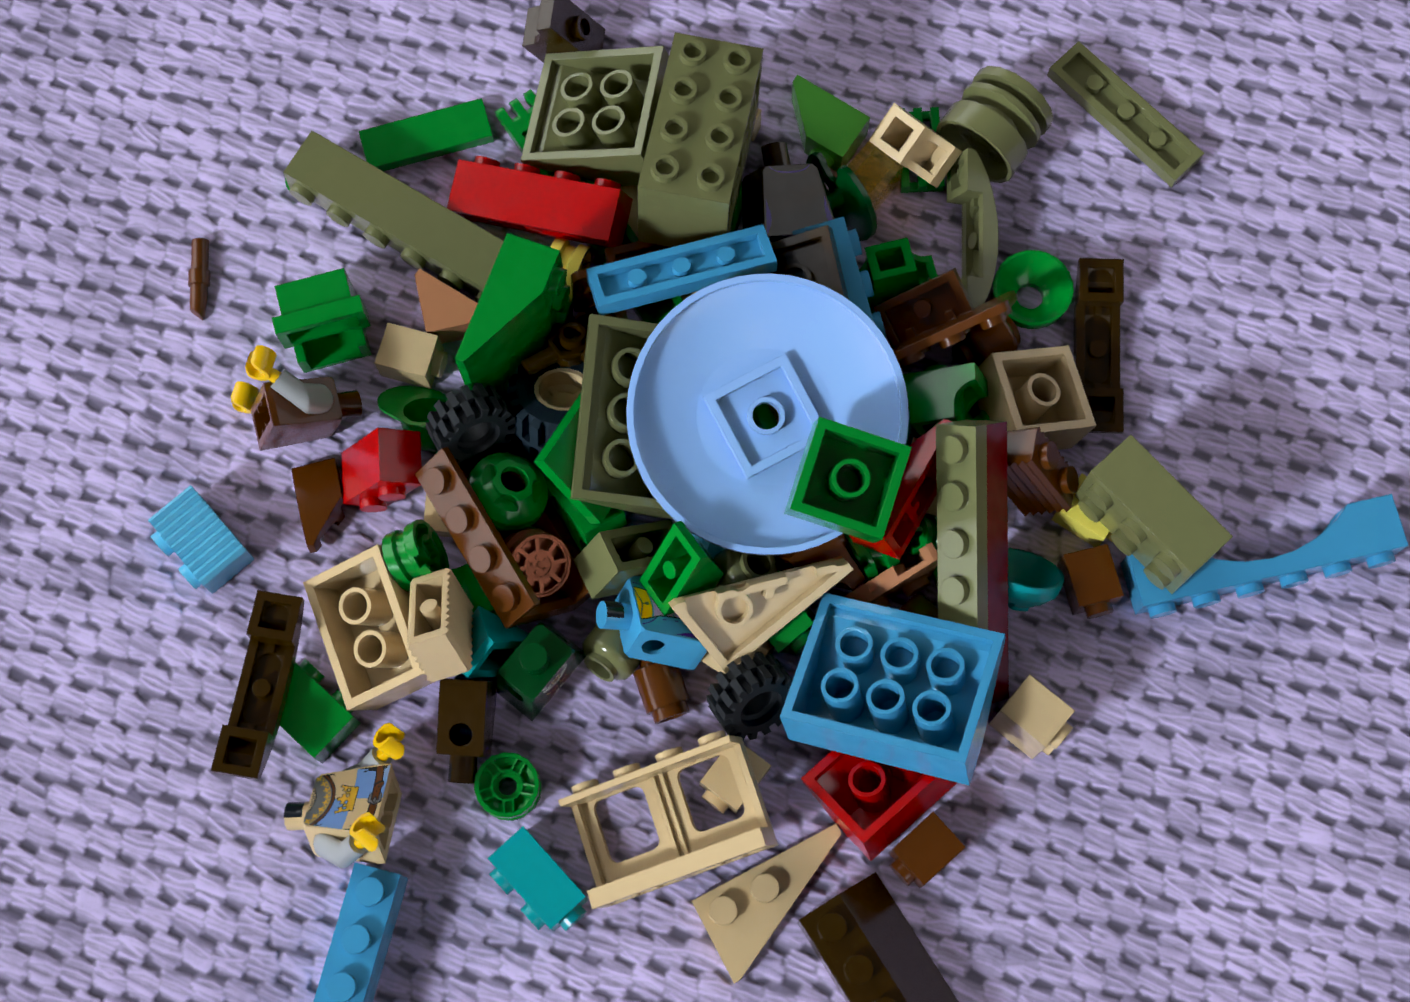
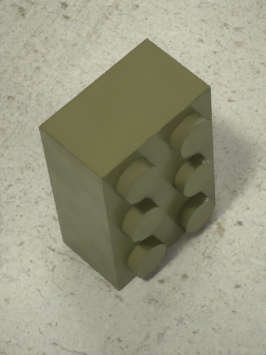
[1075,435,1233,594]

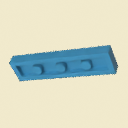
[586,224,777,316]

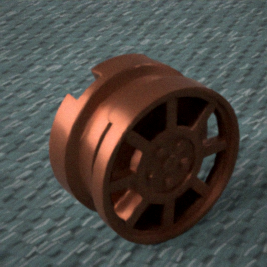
[504,527,571,598]

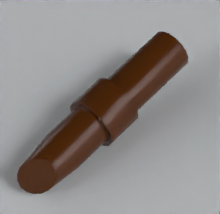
[188,238,211,321]

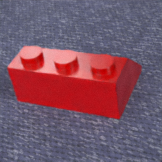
[801,751,957,861]

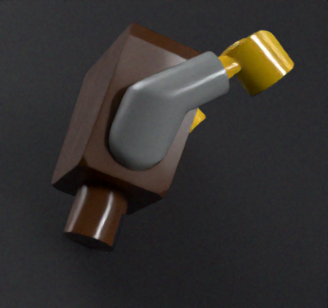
[231,345,362,451]

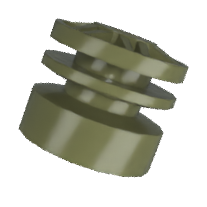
[936,66,1054,183]

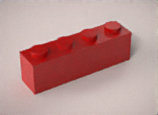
[447,156,633,248]

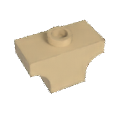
[869,103,962,188]

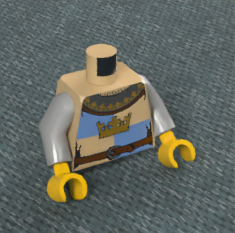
[284,723,405,868]

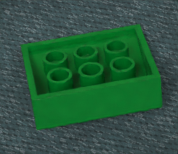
[455,233,575,400]

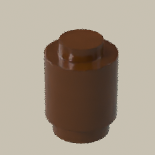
[633,660,690,724]

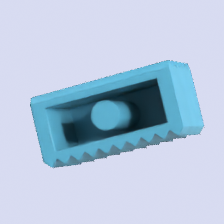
[148,485,255,594]

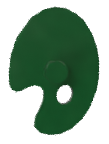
[806,151,877,241]

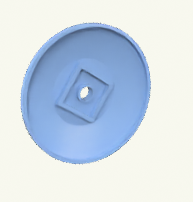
[626,273,909,555]

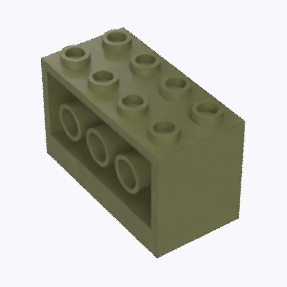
[637,32,764,247]

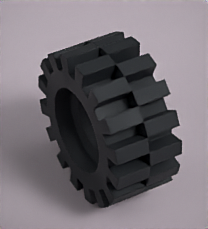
[426,383,516,467]
[707,652,793,740]

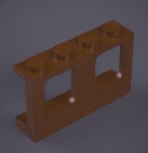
[415,441,591,629]

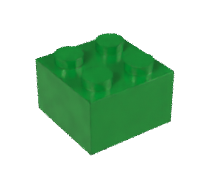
[784,417,912,543]

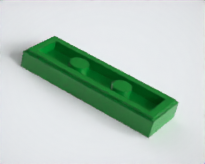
[359,98,494,172]

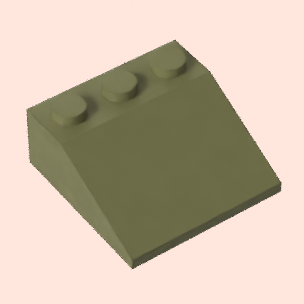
[521,46,669,186]

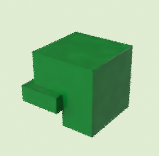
[272,268,372,373]

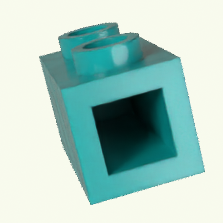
[487,826,589,931]

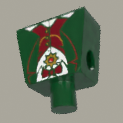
[497,622,585,721]

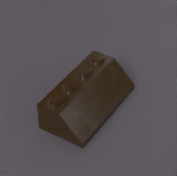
[797,872,959,1002]

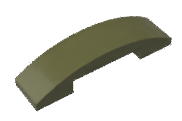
[947,148,999,308]

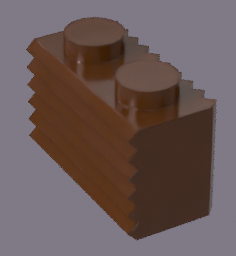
[1007,427,1079,516]

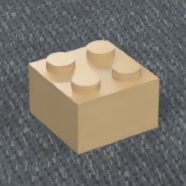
[977,345,1096,450]

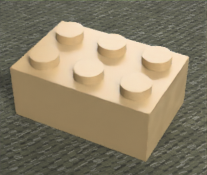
[303,544,436,710]

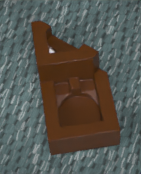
[291,458,345,553]

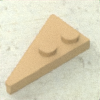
[668,556,854,673]
[692,824,842,984]

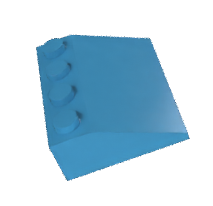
[780,593,1006,786]

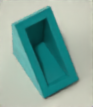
[462,606,529,678]

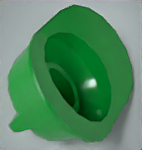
[377,385,448,454]

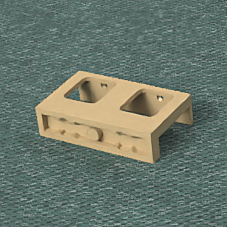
[558,730,778,909]

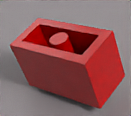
[341,427,422,512]

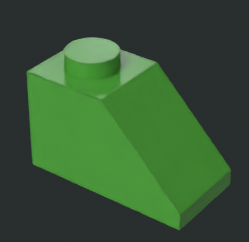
[791,75,870,172]

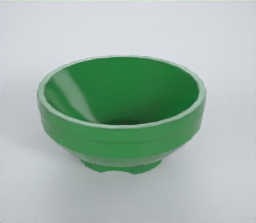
[992,250,1074,329]
[467,452,548,533]

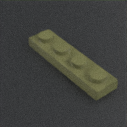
[1047,41,1204,188]

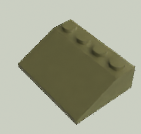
[570,314,673,519]

